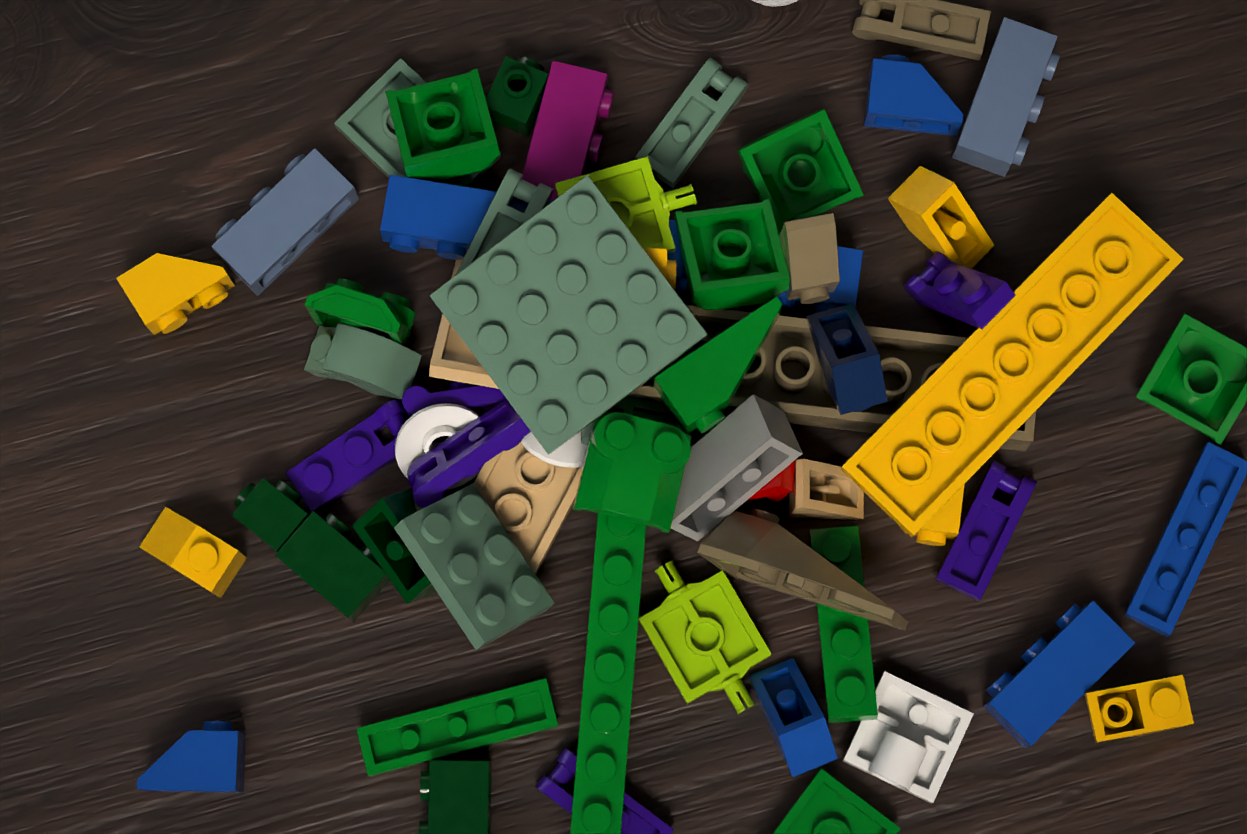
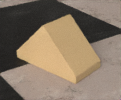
[788,459,864,520]

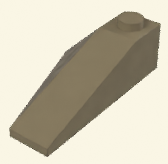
[697,509,908,631]

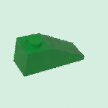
[654,296,782,434]

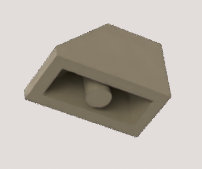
[779,213,840,304]

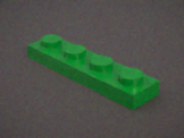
[810,526,878,723]
[356,678,559,777]

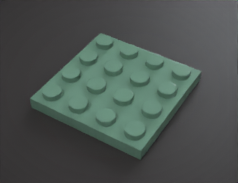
[429,175,708,454]

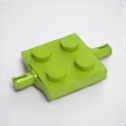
[555,156,697,254]
[638,561,772,714]

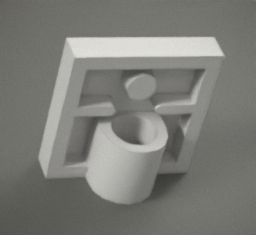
[842,671,974,804]

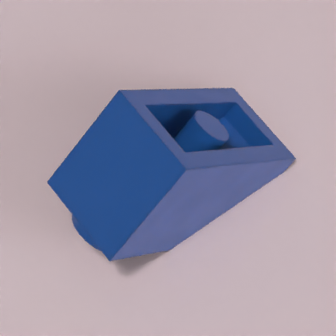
[864,55,963,136]
[749,658,838,777]
[137,721,246,793]

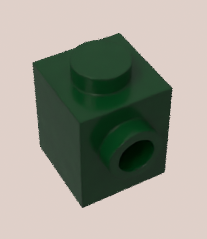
[486,56,549,137]
[232,478,309,552]

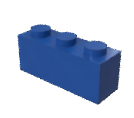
[983,601,1135,749]

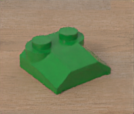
[385,69,500,182]
[737,109,864,235]
[674,199,790,310]
[305,278,416,348]
[1136,313,1247,445]
[573,412,691,533]

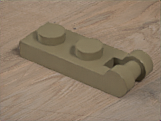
[852,0,991,61]

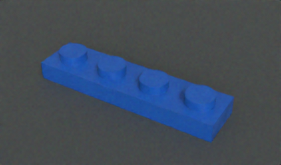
[1123,442,1247,637]

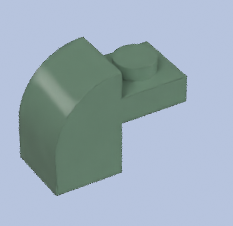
[304,324,422,399]

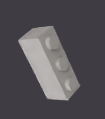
[671,394,803,541]

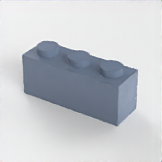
[952,17,1060,177]
[212,148,359,296]

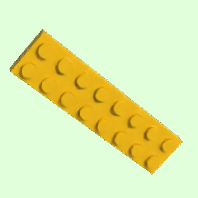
[841,193,1183,538]

